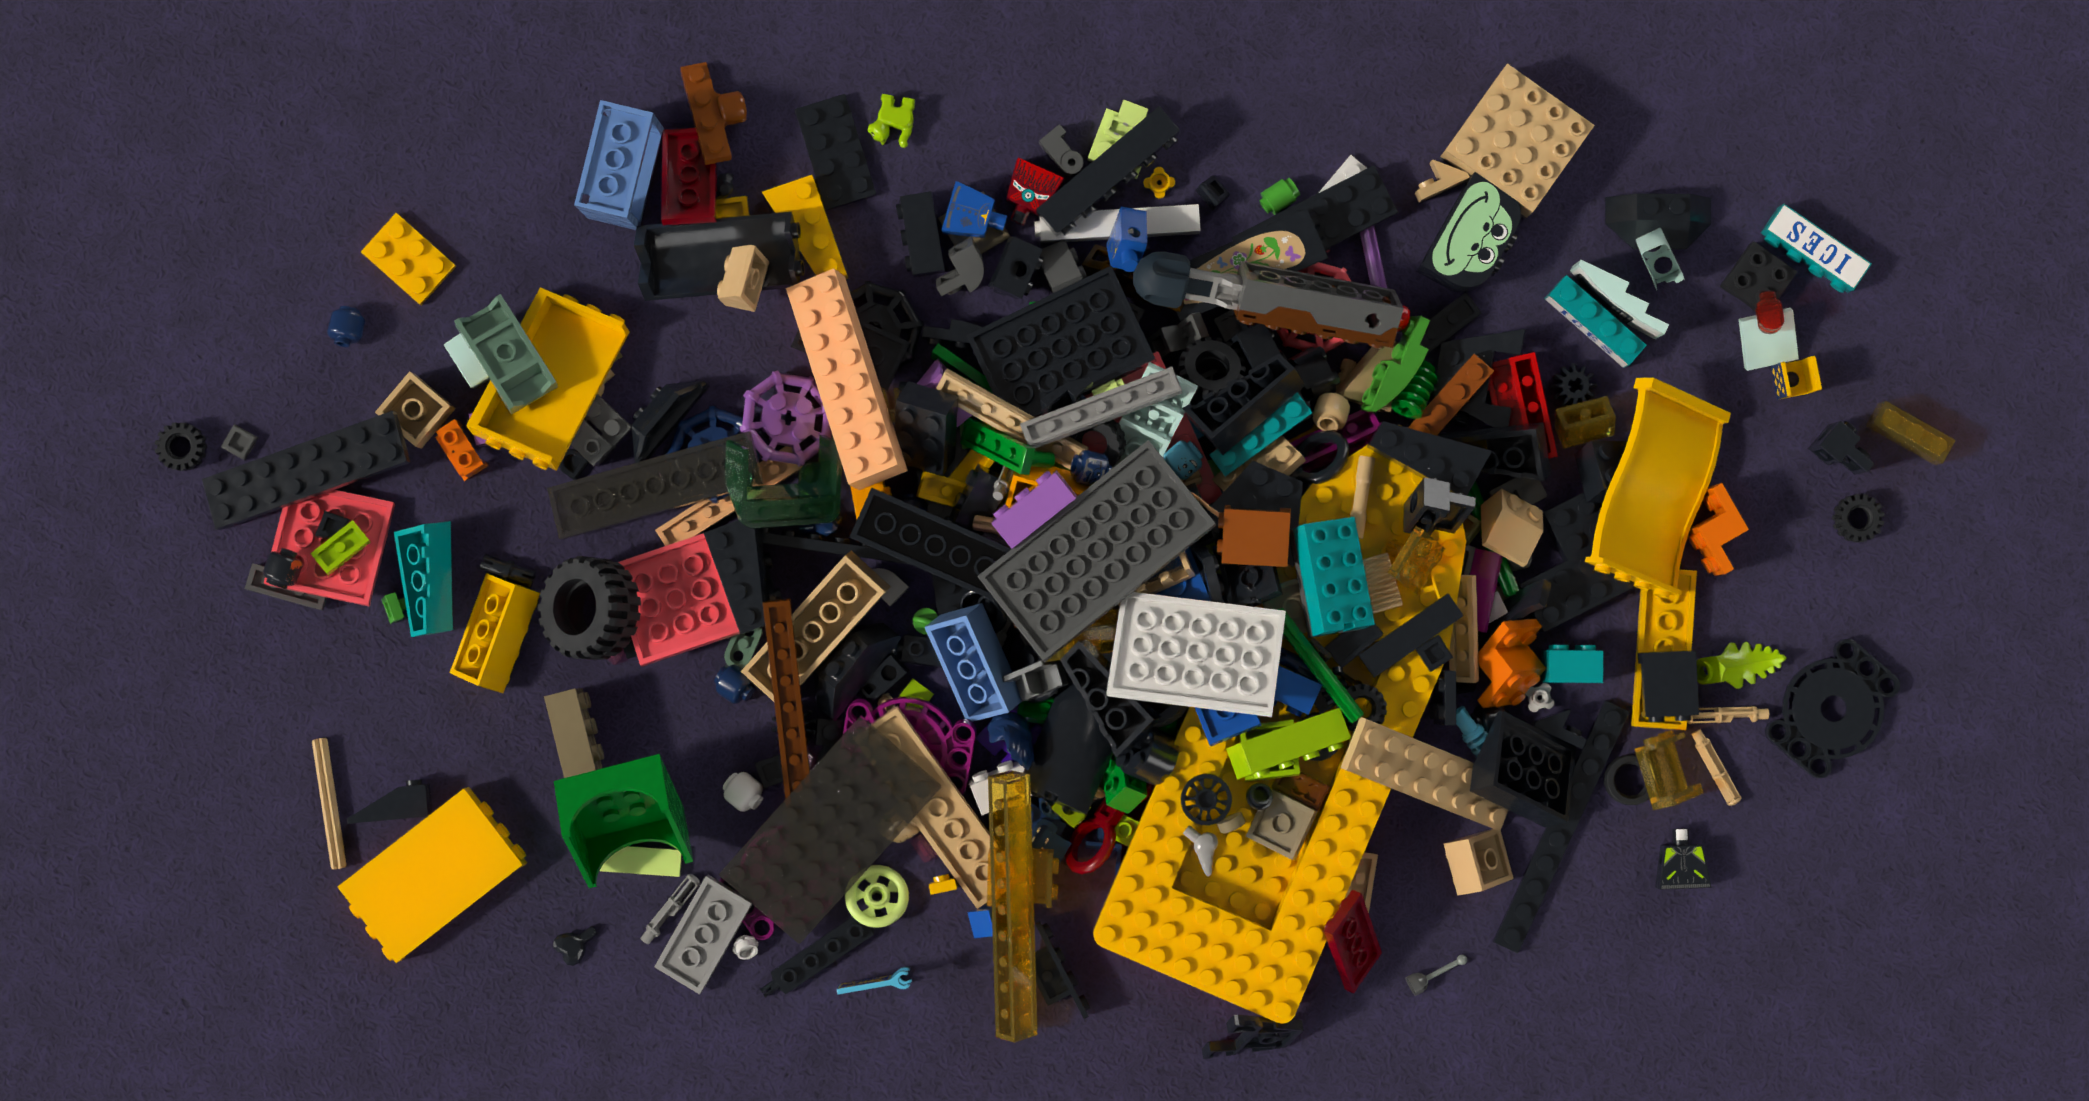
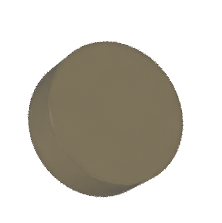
[1217,812,1245,834]

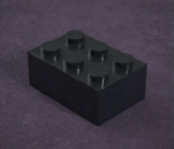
[895,381,958,476]

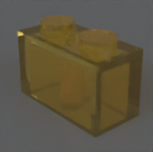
[1555,396,1616,448]

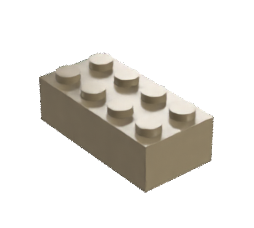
[544,688,604,778]

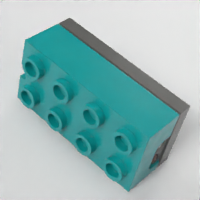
[1289,517,1375,638]

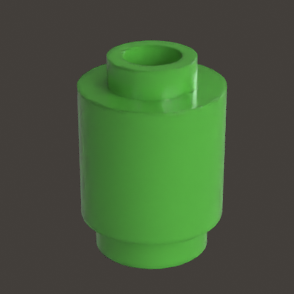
[1259,178,1300,215]

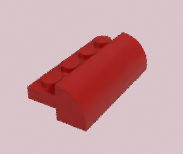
[1489,352,1558,459]

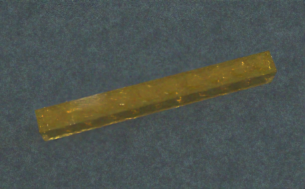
[988,770,1037,1043]

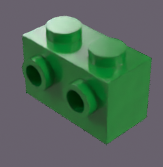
[1103,753,1147,814]

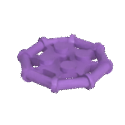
[740,370,833,467]

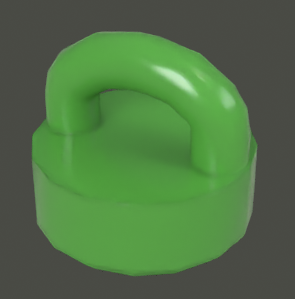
[913,608,938,634]

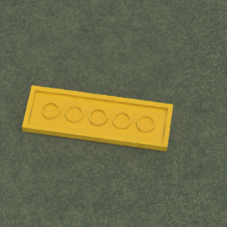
[1631,570,1697,730]

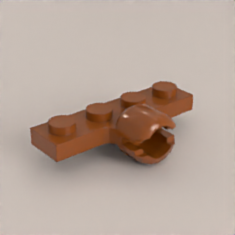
[680,62,747,165]

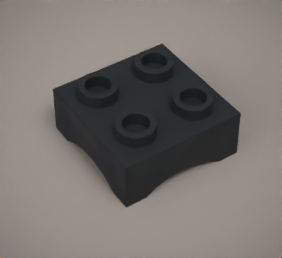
[1719,241,1797,314]

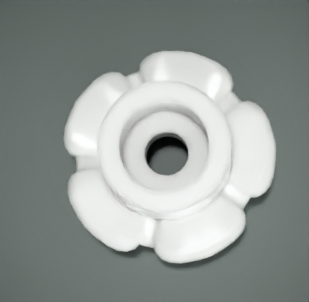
[732,935,758,960]

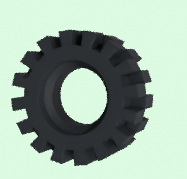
[155,422,207,471]
[1832,494,1885,542]
[1336,684,1387,732]

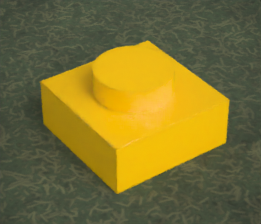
[928,874,958,895]

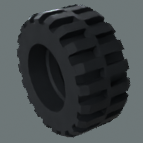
[538,556,641,660]

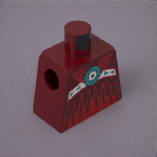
[1006,157,1064,226]

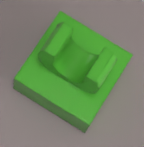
[381,592,407,624]

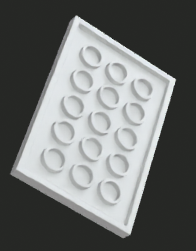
[1107,592,1286,717]

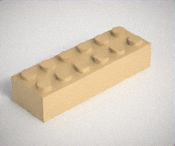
[741,550,891,701]

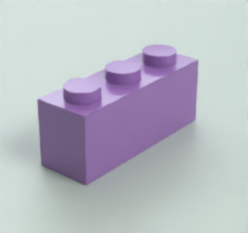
[991,470,1077,549]

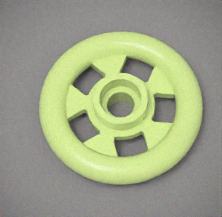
[845,865,909,928]

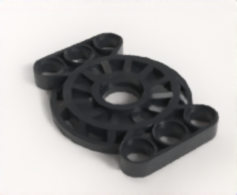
[1765,639,1900,778]

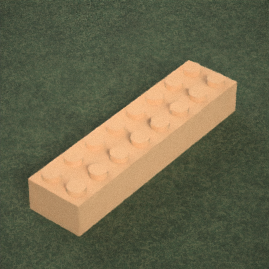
[786,269,908,490]

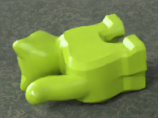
[868,94,915,148]

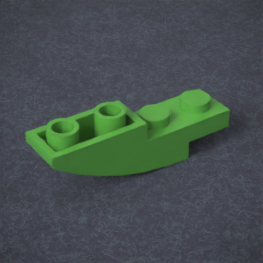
[1361,316,1430,412]

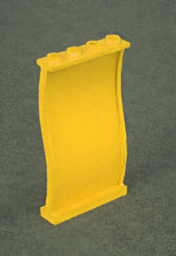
[1585,378,1731,598]

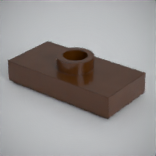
[1271,772,1332,812]

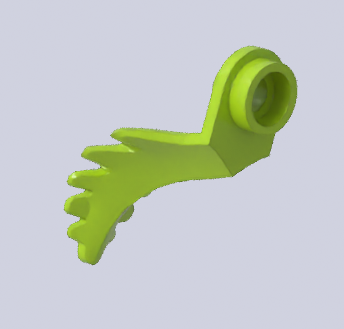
[1696,642,1786,689]

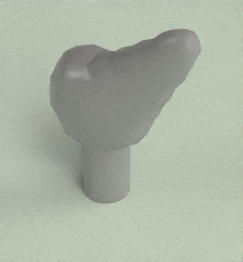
[1183,825,1218,877]

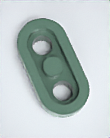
[724,628,763,668]

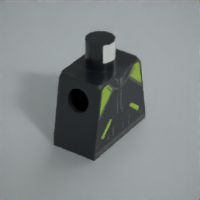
[1655,828,1711,890]

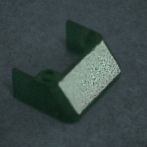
[725,435,842,528]

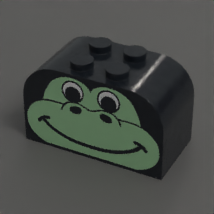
[1416,172,1521,293]

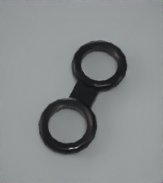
[1289,430,1350,485]

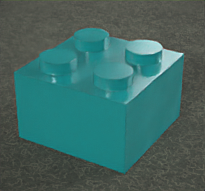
[1541,645,1603,683]

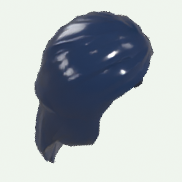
[987,711,1035,770]

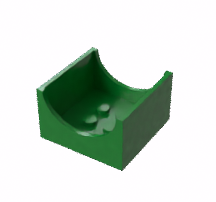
[554,754,693,888]

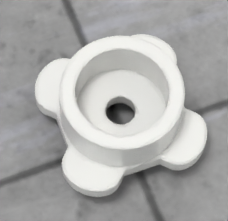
[1525,683,1554,712]

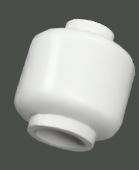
[723,772,763,812]

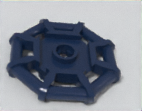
[665,405,761,504]

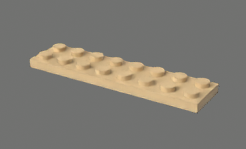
[853,706,1021,909]
[1340,717,1508,831]

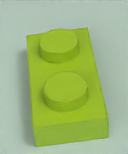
[310,520,371,576]

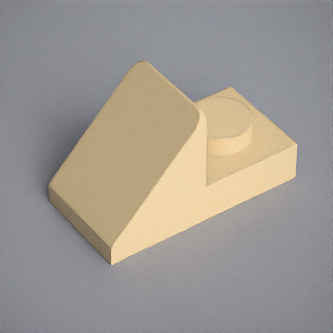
[1415,160,1470,203]

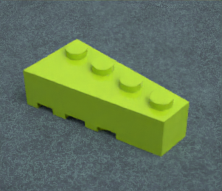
[1226,708,1351,780]

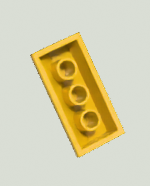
[450,573,540,693]

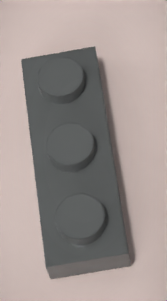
[244,563,327,611]

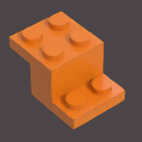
[1688,483,1749,576]
[1477,619,1546,708]

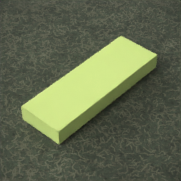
[600,846,682,877]

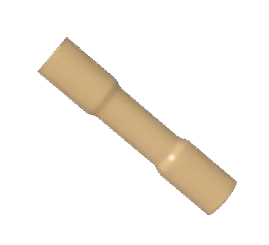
[1350,456,1375,539]

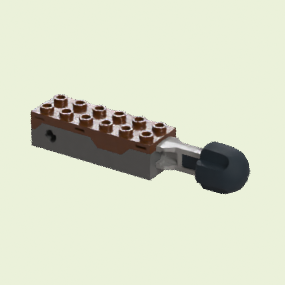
[1133,252,1410,349]

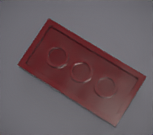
[661,128,717,225]
[1324,890,1382,994]

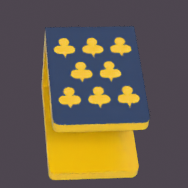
[1770,356,1822,400]

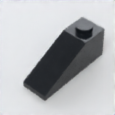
[347,779,432,824]

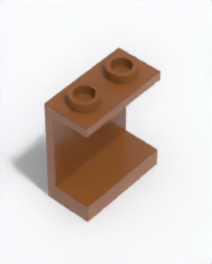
[1217,505,1291,567]

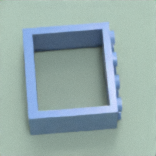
[574,100,664,230]

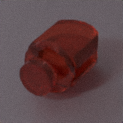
[1756,291,1785,334]

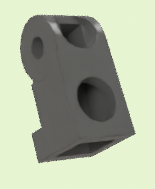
[1039,124,1083,176]

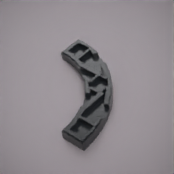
[1456,579,1551,694]

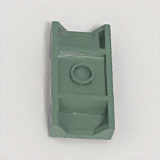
[454,294,558,415]

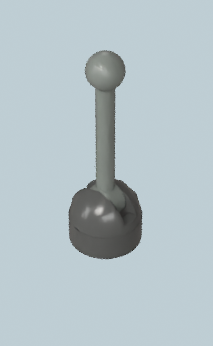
[1405,954,1467,996]

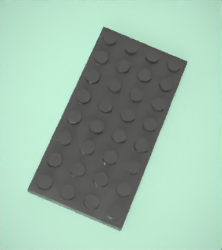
[977,440,1217,662]

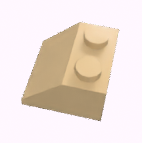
[717,245,769,312]
[1481,489,1544,567]
[1444,829,1514,895]

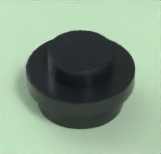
[1246,783,1273,810]

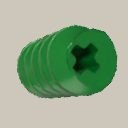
[1391,360,1438,419]

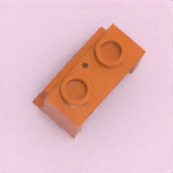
[435,419,488,481]

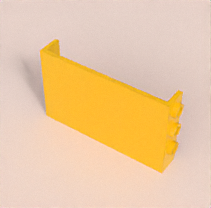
[466,287,629,471]
[338,787,527,963]

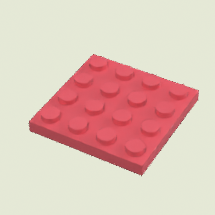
[263,490,395,607]
[618,533,740,667]

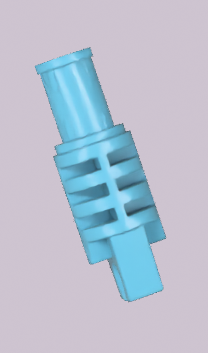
[1456,706,1488,758]

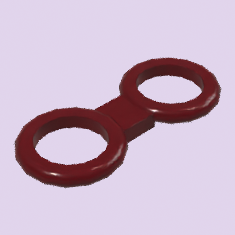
[1065,783,1155,874]

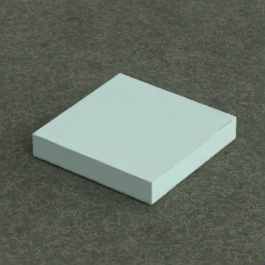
[1739,308,1799,371]

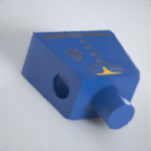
[942,181,1007,238]
[1107,206,1147,272]

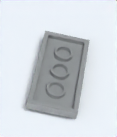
[654,875,753,994]

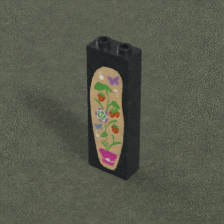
[1176,209,1331,322]

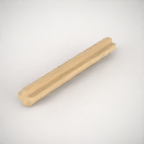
[312,738,346,870]

